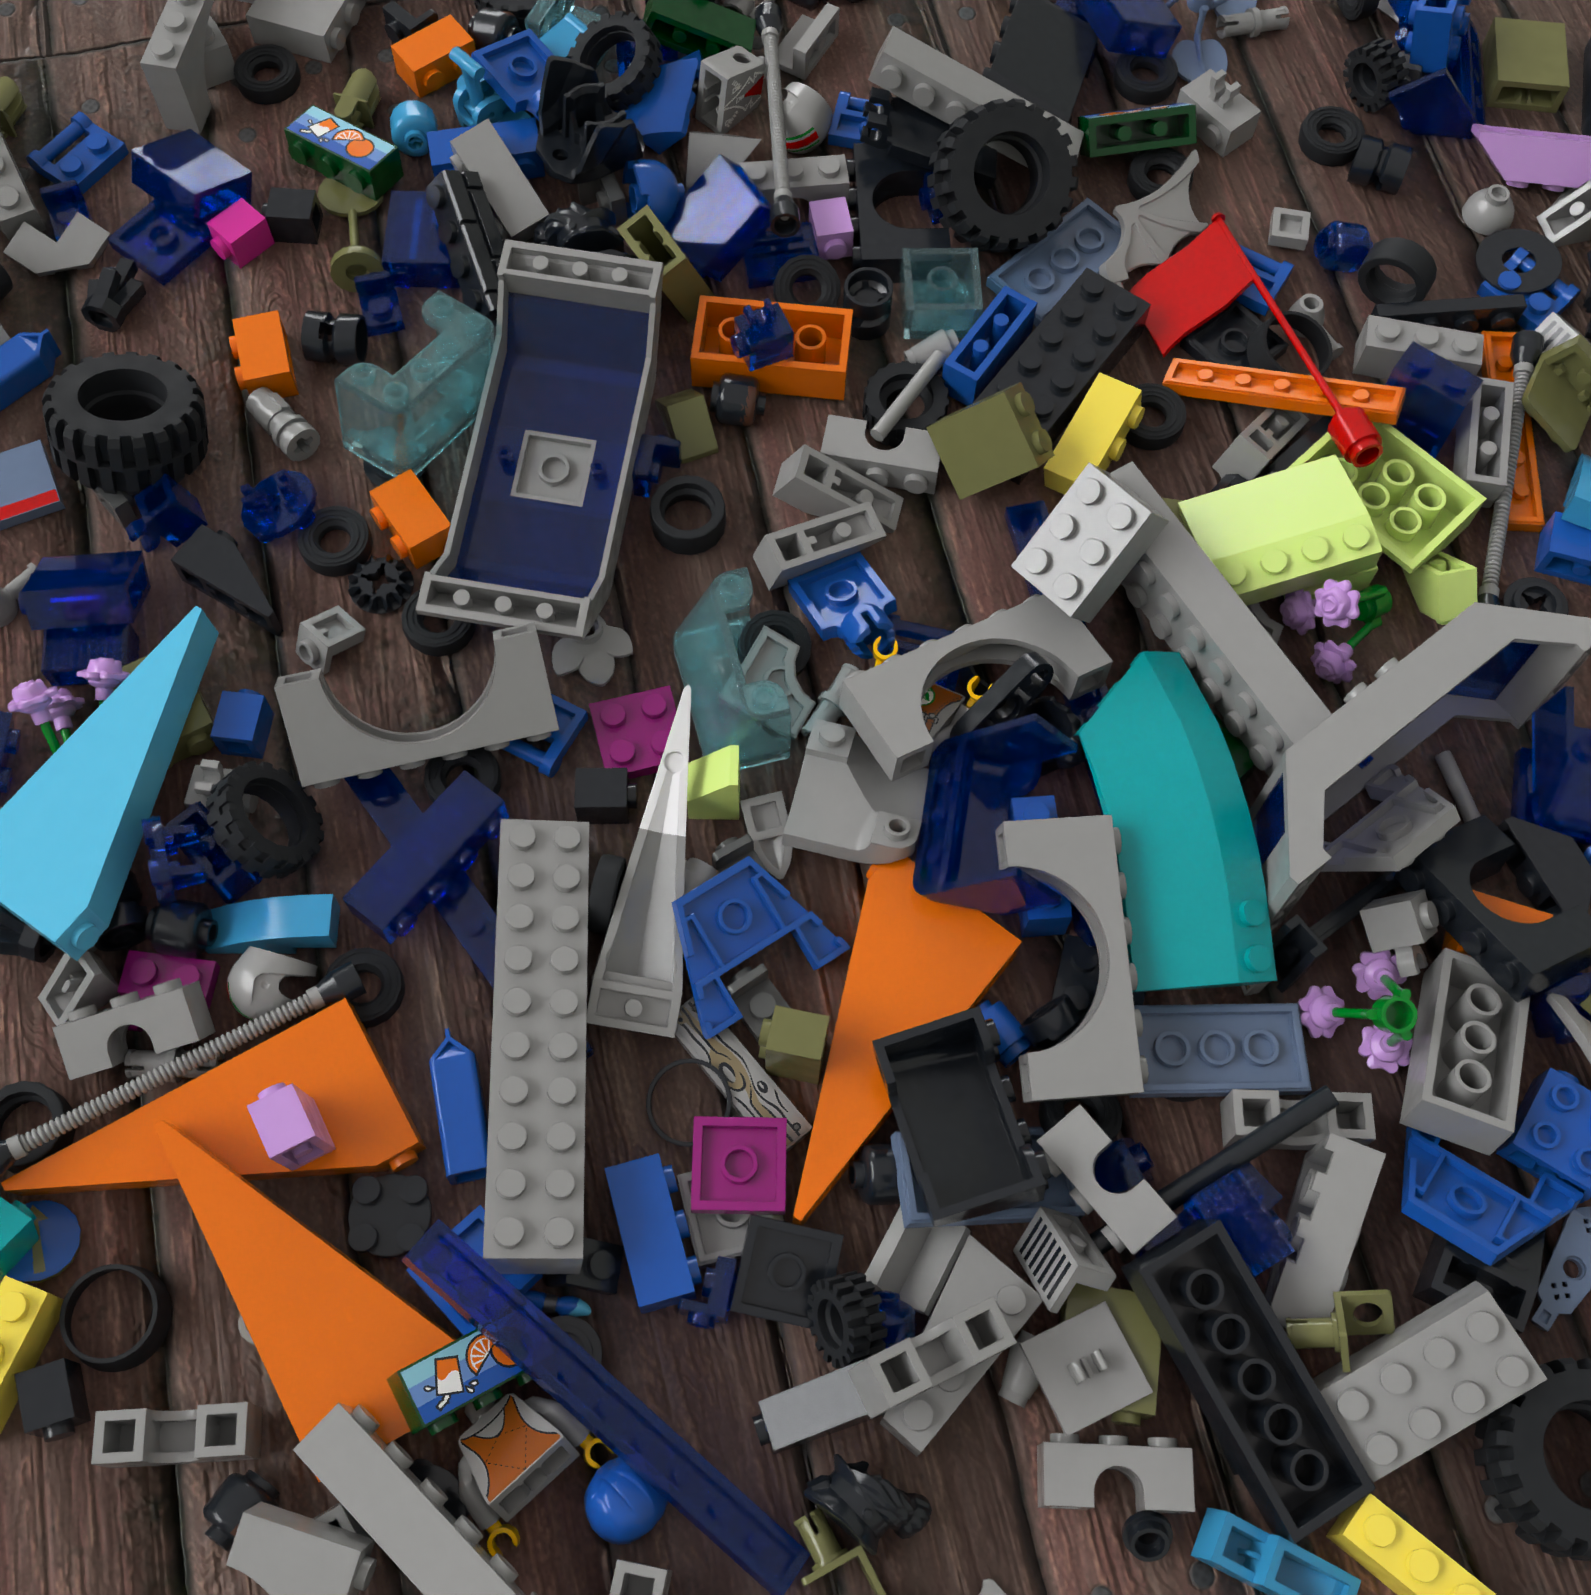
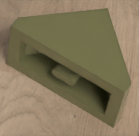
[655,388,719,464]

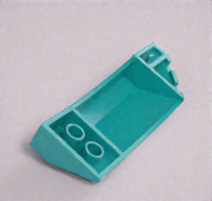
[1074,651,1277,992]

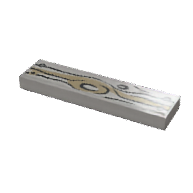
[675,997,813,1153]

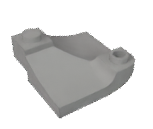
[781,719,935,864]

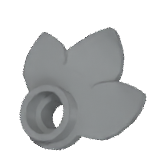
[552,615,633,687]

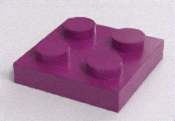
[589,685,690,779]
[691,1116,787,1215]

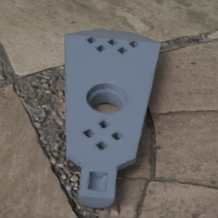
[1531,1206,1591,1332]

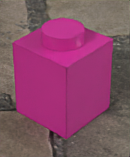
[207,198,275,269]

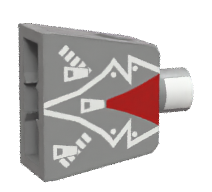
[695,46,766,134]

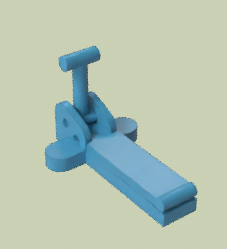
[449,13,588,127]

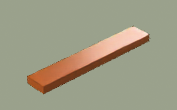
[1481,331,1545,532]
[1162,358,1406,425]

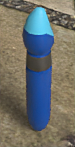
[512,1290,592,1317]

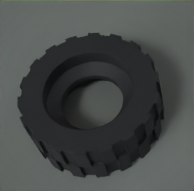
[863,361,949,448]

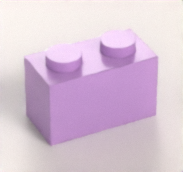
[247,1083,336,1171]

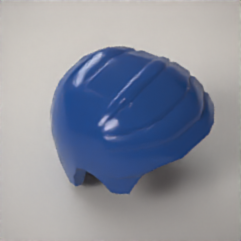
[584,1455,668,1545]

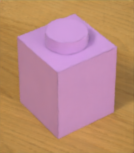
[809,196,854,260]

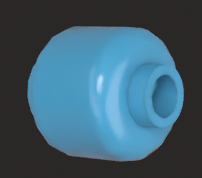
[390,100,438,157]

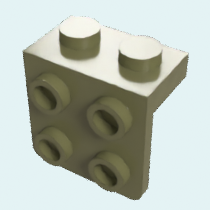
[1522,334,1591,453]

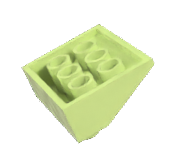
[1287,422,1487,574]
[1177,454,1383,606]

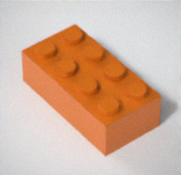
[690,295,853,400]

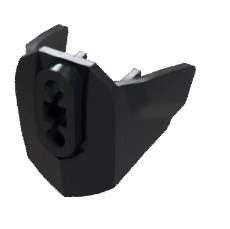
[536,55,644,184]

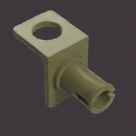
[1286,1289,1395,1373]
[793,1508,886,1595]

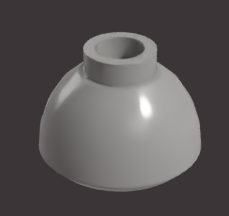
[1462,184,1515,235]

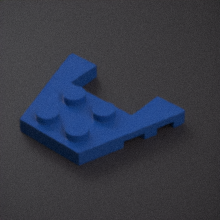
[671,856,850,1039]
[1401,1126,1584,1266]

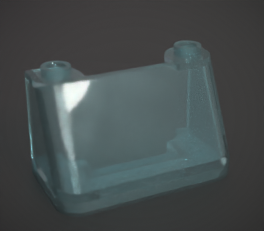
[673,567,792,770]

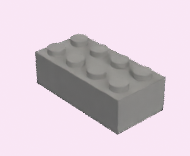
[1400,948,1530,1156]
[1312,1281,1547,1483]

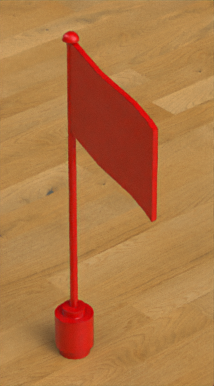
[1129,212,1383,468]

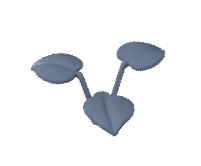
[1102,0,1257,83]

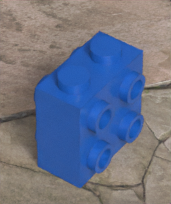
[1405,0,1471,74]
[1496,1067,1591,1204]

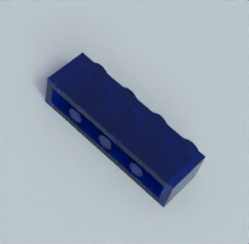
[343,770,509,945]

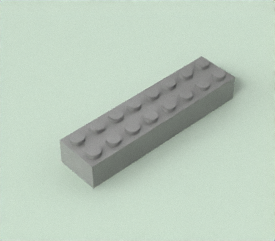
[1110,461,1332,777]

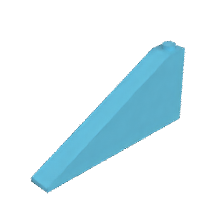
[0,606,219,961]

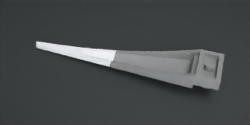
[587,684,691,1038]

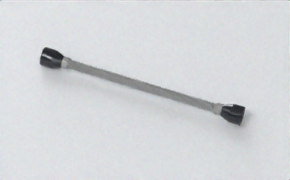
[754,2,801,238]
[1477,330,1544,605]
[0,961,367,1177]

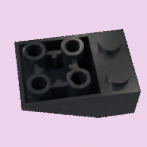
[1412,1229,1546,1334]

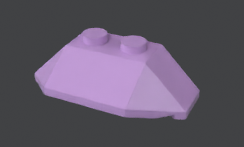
[1471,123,1591,192]

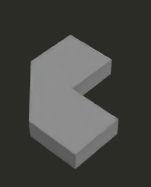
[3,212,114,277]

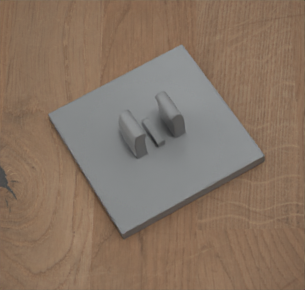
[1019,1301,1153,1437]

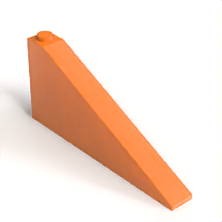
[793,857,1022,1226]
[1,998,426,1196]
[153,1120,457,1482]

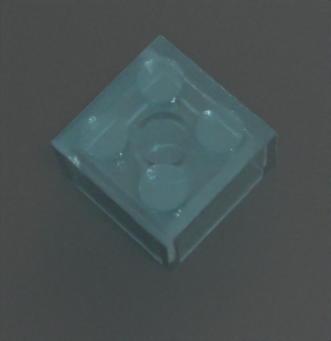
[899,248,983,339]

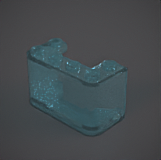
[334,290,494,477]

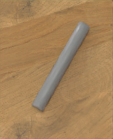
[870,350,946,442]
[1435,751,1481,823]

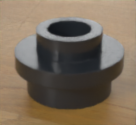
[1122,1511,1173,1562]

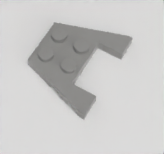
[1320,764,1461,872]

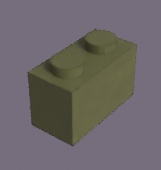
[758,1005,830,1085]

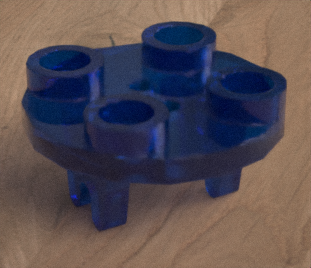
[240,469,317,543]
[141,815,207,904]

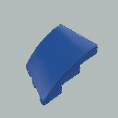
[614,58,701,155]

